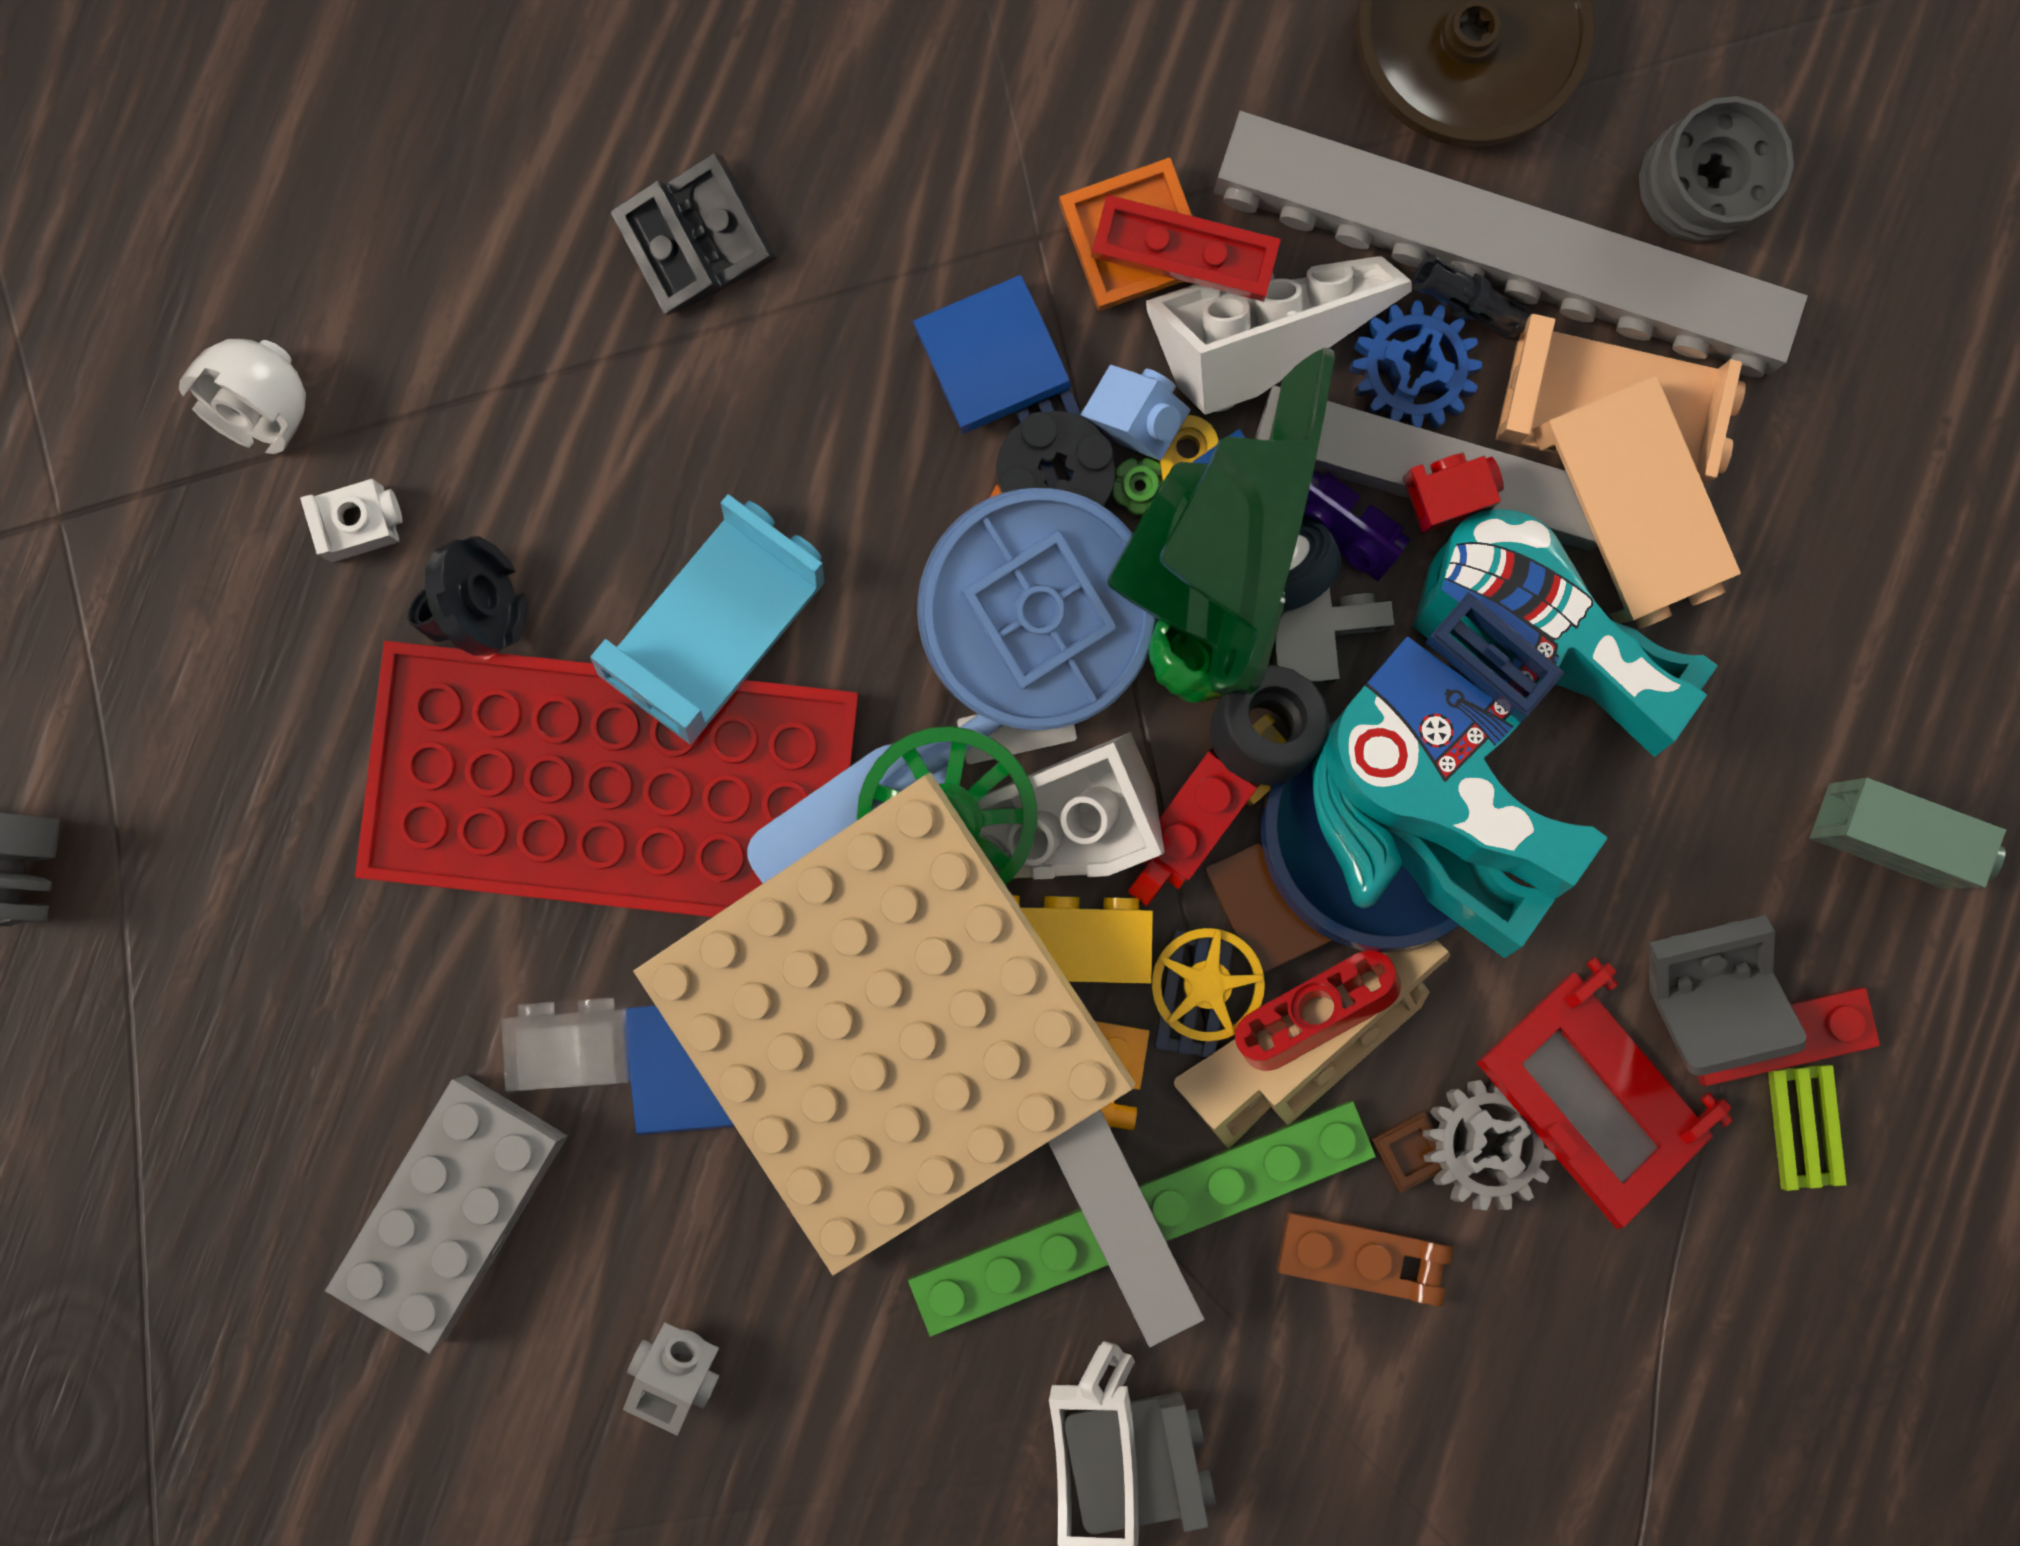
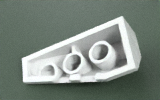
[1146,256,1412,415]
[978,732,1165,879]

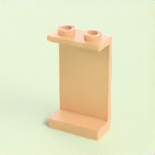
[1495,314,1746,485]
[1532,375,1741,629]

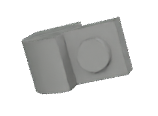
[1270,587,1394,686]

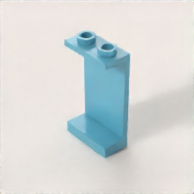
[590,494,825,745]

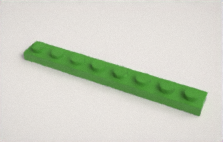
[908,1100,1376,1337]

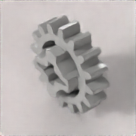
[1423,1080,1556,1211]

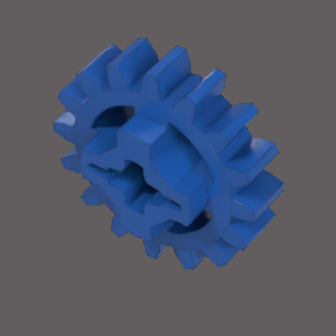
[1350,301,1482,430]

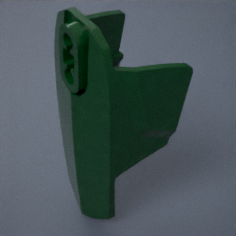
[1107,347,1335,696]

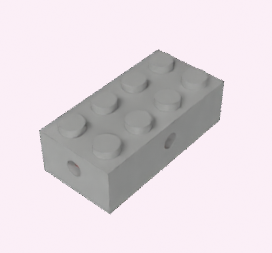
[325,1075,568,1354]

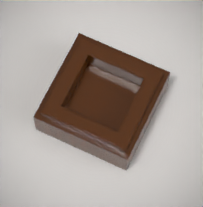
[1370,1110,1442,1193]

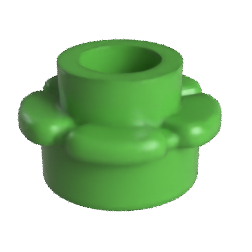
[1111,458,1162,516]

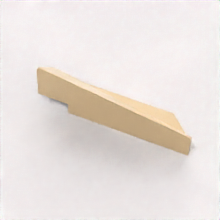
[1174,940,1450,1149]

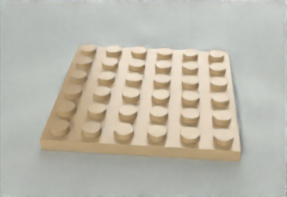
[633,772,1136,1275]

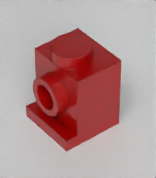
[1403,452,1504,534]

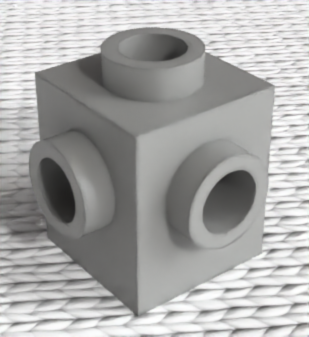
[623,1322,720,1436]

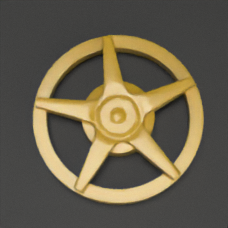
[1151,928,1265,1041]

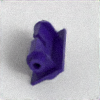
[1303,469,1410,581]

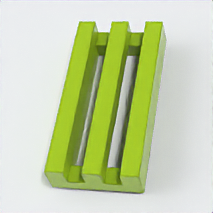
[1768,1064,1847,1191]

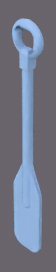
[747,714,1004,883]

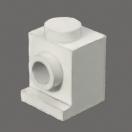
[300,479,403,563]

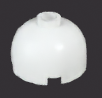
[179,339,306,454]

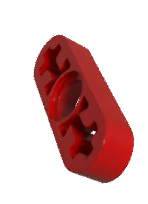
[1235,950,1401,1071]

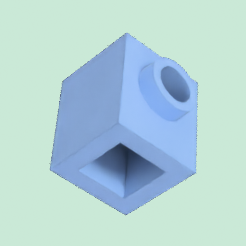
[1081,364,1191,461]

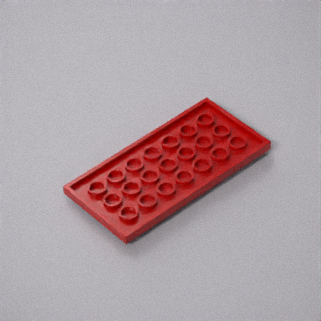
[355,641,859,917]

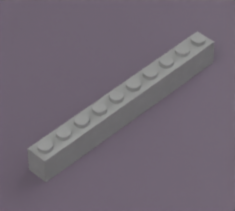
[1213,111,1808,377]

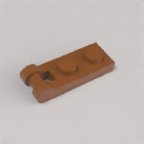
[1276,1211,1454,1306]

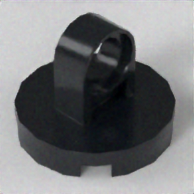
[407,536,527,656]

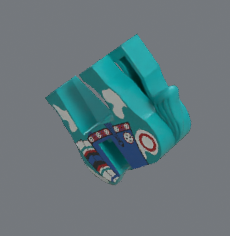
[1312,509,1718,958]

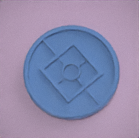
[917,488,1157,730]

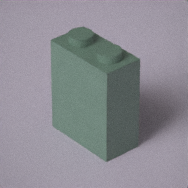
[1809,778,2006,889]

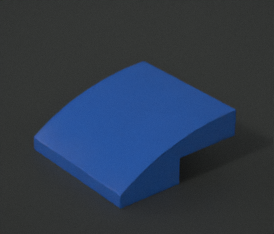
[913,275,1071,434]
[626,1006,735,1135]

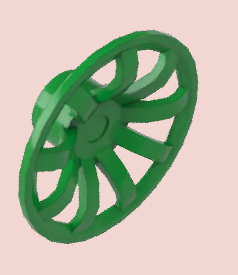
[857,726,1037,885]

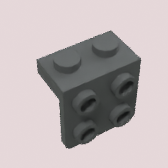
[1649,915,1806,1076]
[1064,1392,1216,1534]

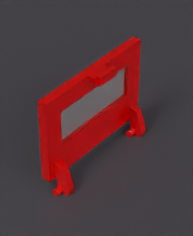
[1476,956,1733,1229]

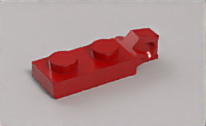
[1128,747,1261,906]

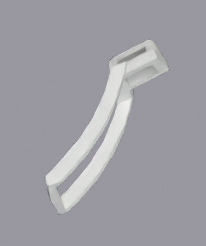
[1049,1341,1139,1546]

